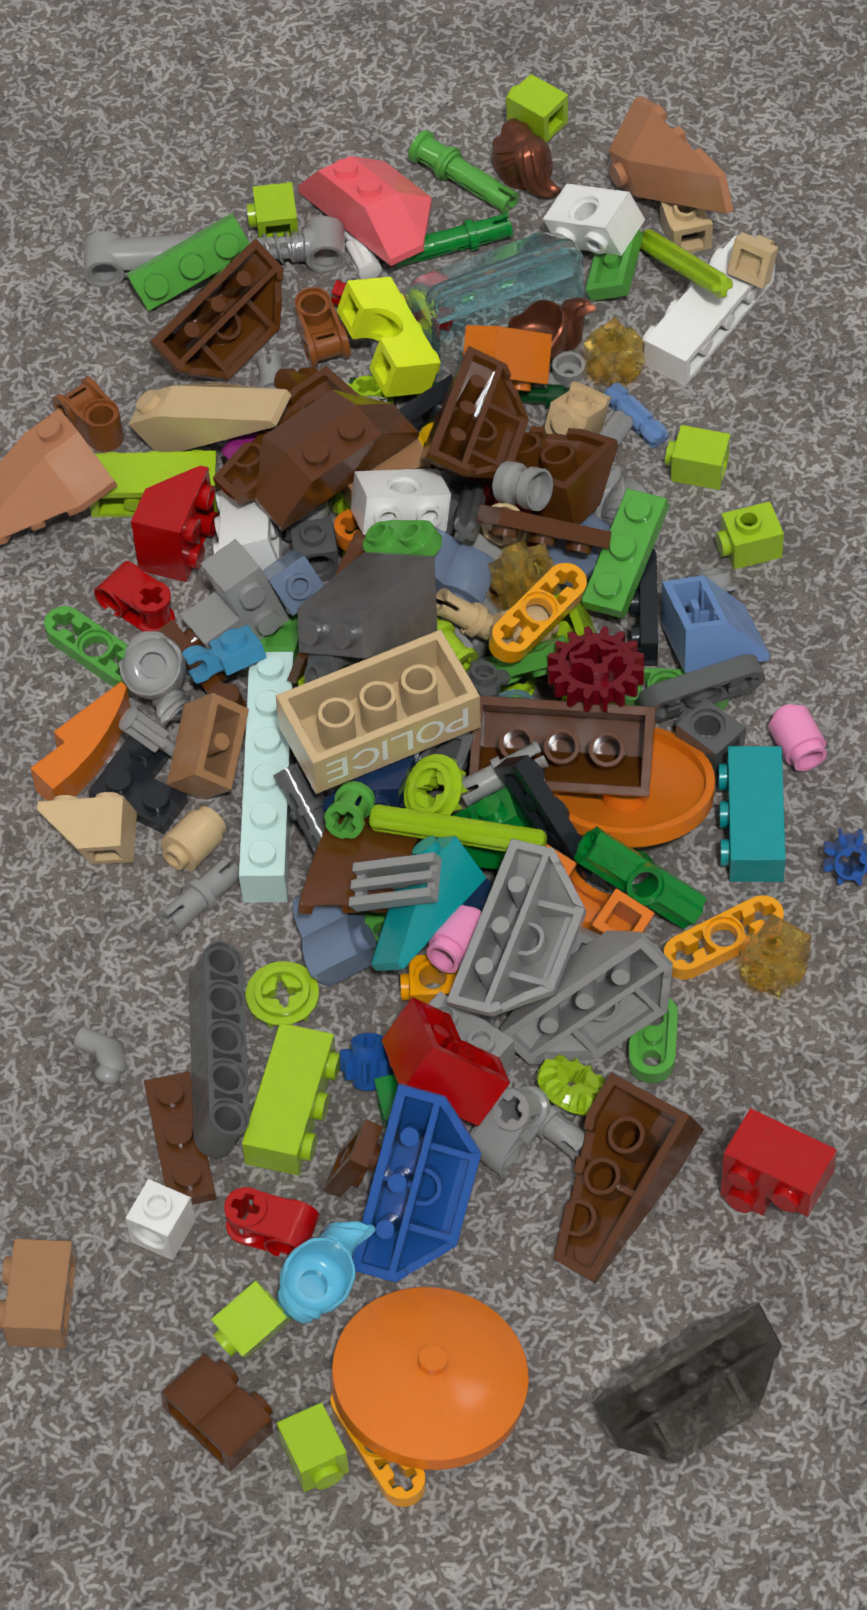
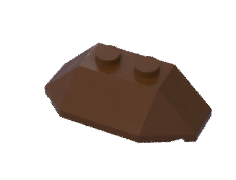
[149,238,284,381]
[420,346,529,479]
[255,390,419,531]

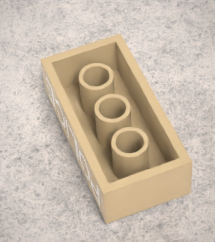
[275,630,481,794]

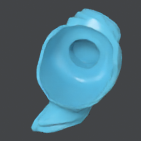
[277,1221,376,1325]

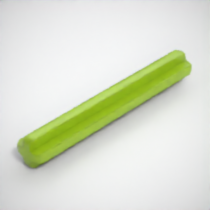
[640,229,733,298]
[369,804,547,852]

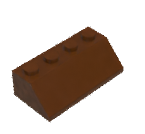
[469,696,656,798]

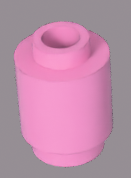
[768,704,827,771]
[426,905,482,973]

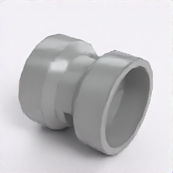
[492,461,553,511]

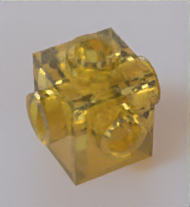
[583,317,646,385]
[488,541,562,611]
[739,914,811,999]

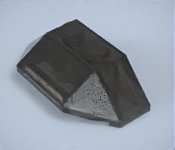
[592,1302,782,1463]

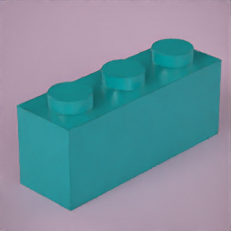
[718,746,786,882]

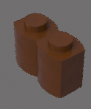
[161,1354,273,1471]

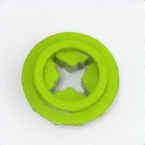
[404,754,468,815]
[245,961,319,1029]
[537,1054,605,1115]

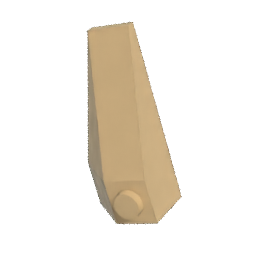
[129,382,291,452]

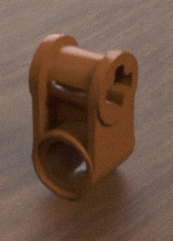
[294,287,351,367]
[52,376,124,452]

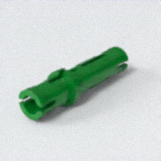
[395,212,513,269]

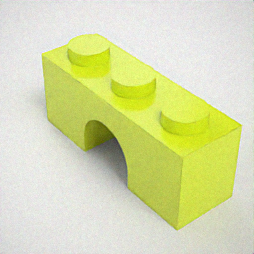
[337,277,441,397]

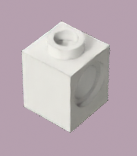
[125,1179,195,1260]

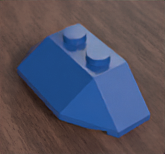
[352,1083,482,1283]

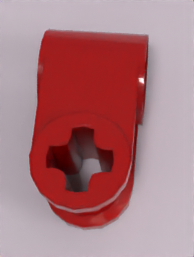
[94,561,176,632]
[224,1187,320,1257]

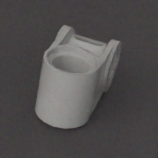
[470,1086,550,1178]

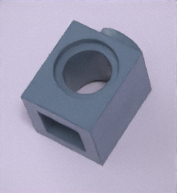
[263,549,324,616]

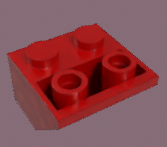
[131,465,219,582]

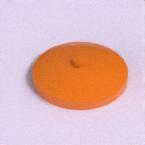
[552,727,715,848]
[331,1287,529,1470]

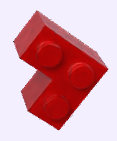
[382,997,510,1126]
[720,1108,837,1217]

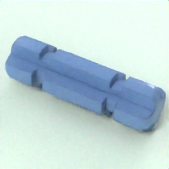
[604,383,669,448]

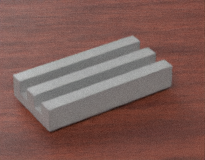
[349,852,442,912]

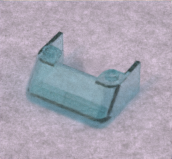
[406,232,583,378]

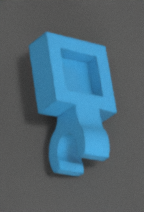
[182,625,267,683]

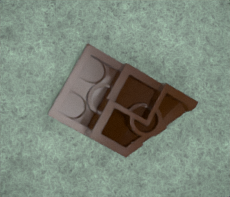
[298,815,422,914]

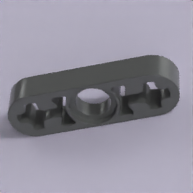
[637,654,765,722]

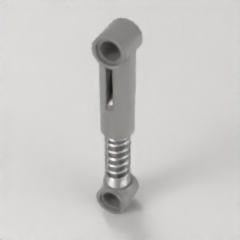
[84,216,346,287]

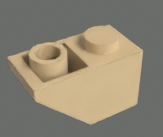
[37,792,137,864]

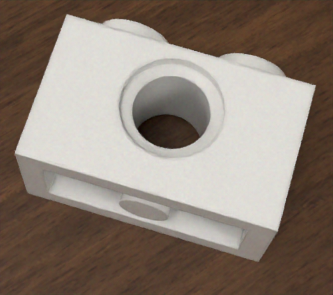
[543,184,645,256]
[350,468,451,535]

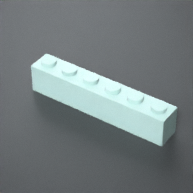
[239,652,296,902]

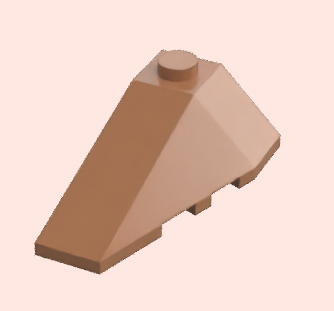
[609,96,734,214]
[0,408,117,545]

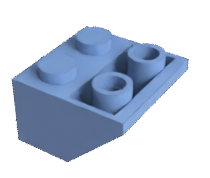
[661,575,770,673]

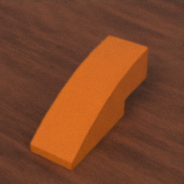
[30,681,131,801]

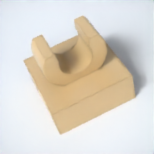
[727,232,778,289]

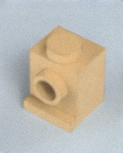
[660,202,713,253]
[544,381,611,435]

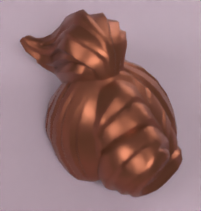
[492,118,562,198]
[508,297,596,360]

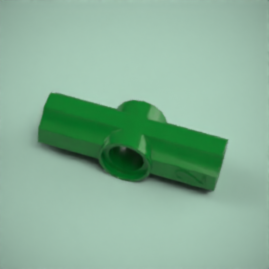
[574,826,707,929]

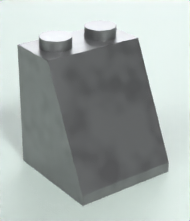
[297,552,437,658]

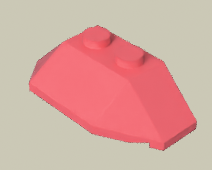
[298,156,432,266]

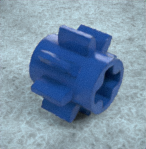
[823,828,867,885]
[340,1033,394,1091]

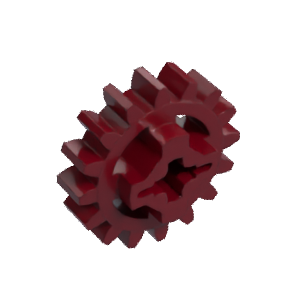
[548,626,644,712]

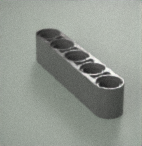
[189,941,250,1158]

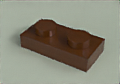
[323,1119,383,1198]

